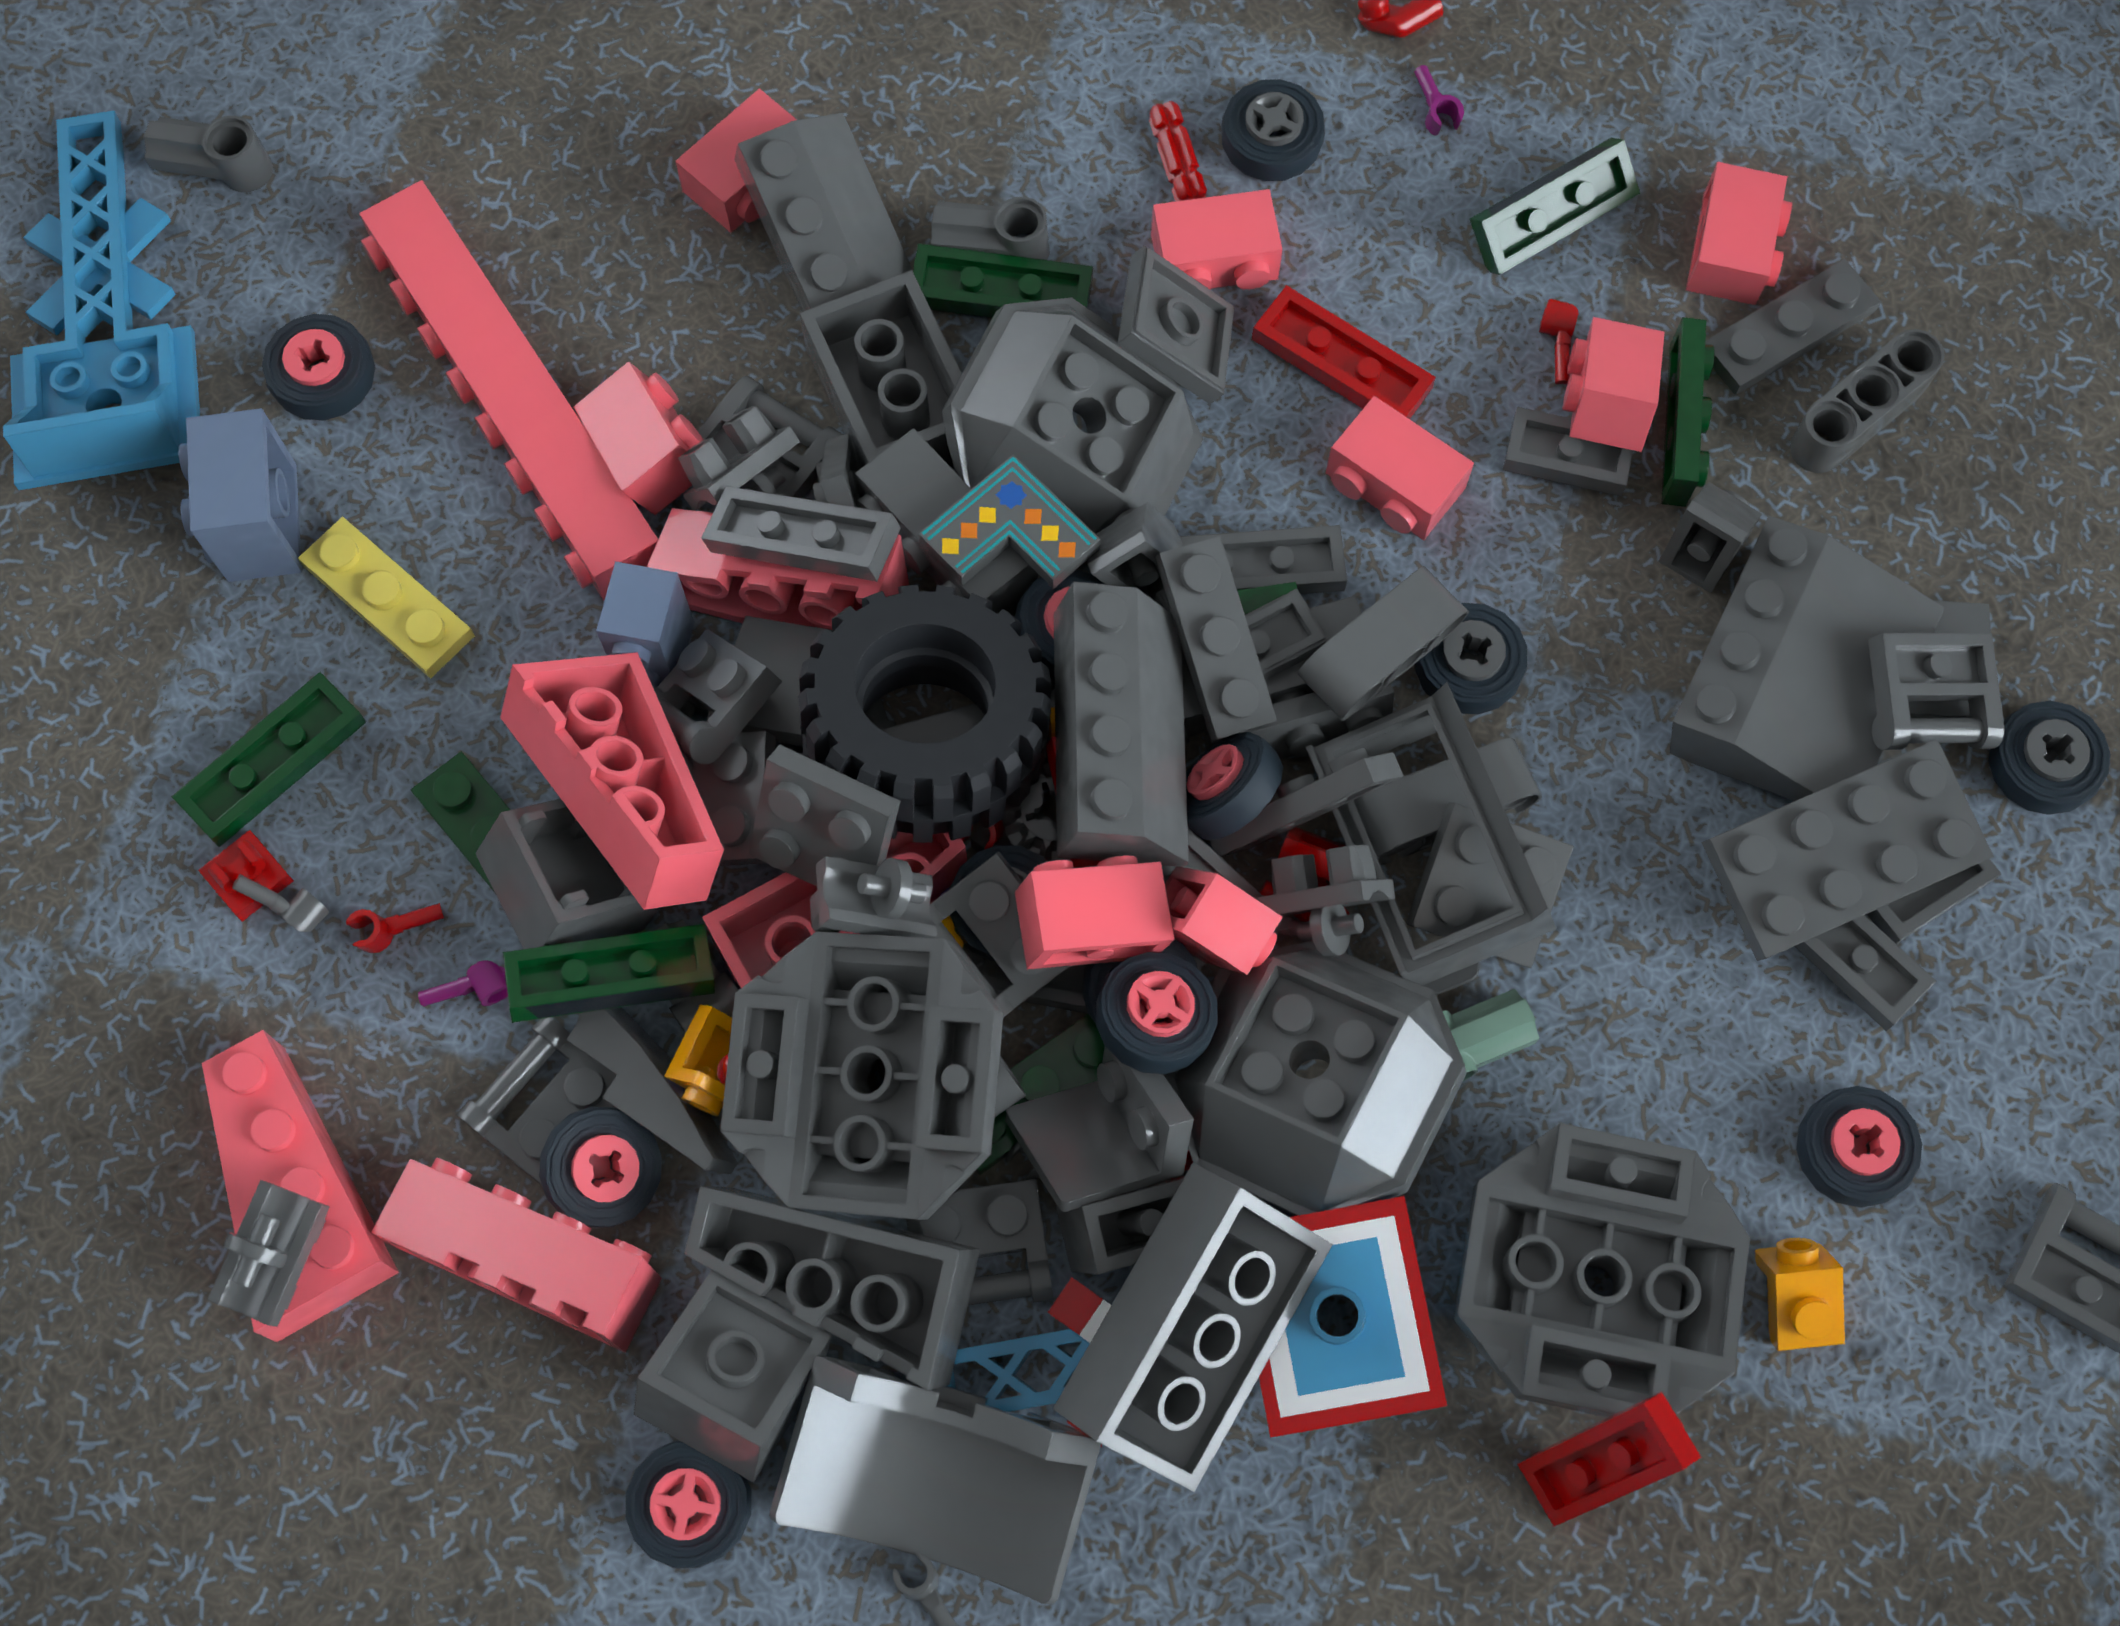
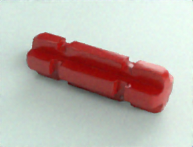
[1149,101,1207,202]

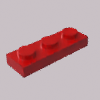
[1251,285,1436,419]
[1517,1392,1701,1527]

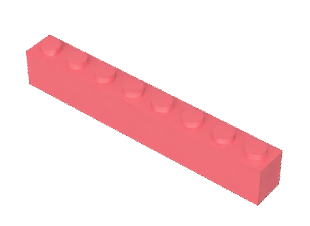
[359,180,658,601]

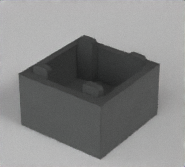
[475,798,660,949]
[634,1270,832,1482]

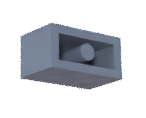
[596,561,694,687]

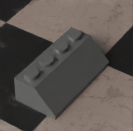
[1054,582,1189,867]
[1053,1162,1333,1492]

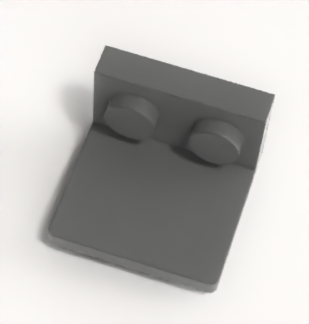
[1005,1047,1194,1212]

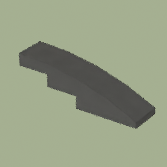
[567,1007,738,1174]

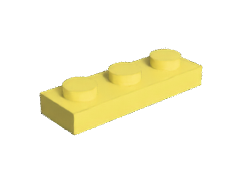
[298,516,475,679]

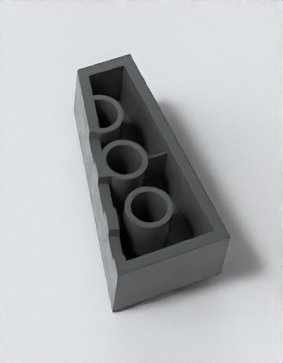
[684,1186,980,1390]

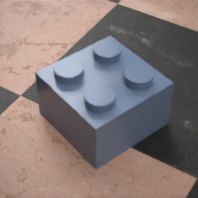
[179,408,302,582]

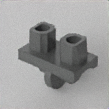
[678,406,800,510]
[1257,845,1395,957]
[810,856,938,938]
[207,1180,330,1327]

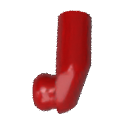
[1358,0,1444,38]

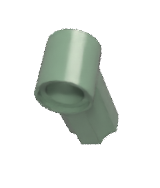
[1443,988,1540,1081]

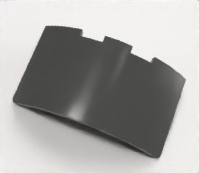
[769,1355,1101,1605]

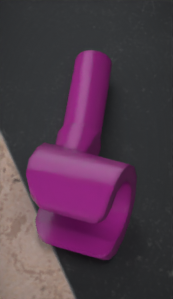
[1414,65,1464,135]
[418,960,508,1007]

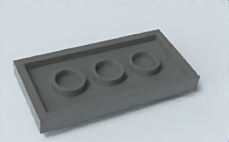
[1701,739,1994,961]

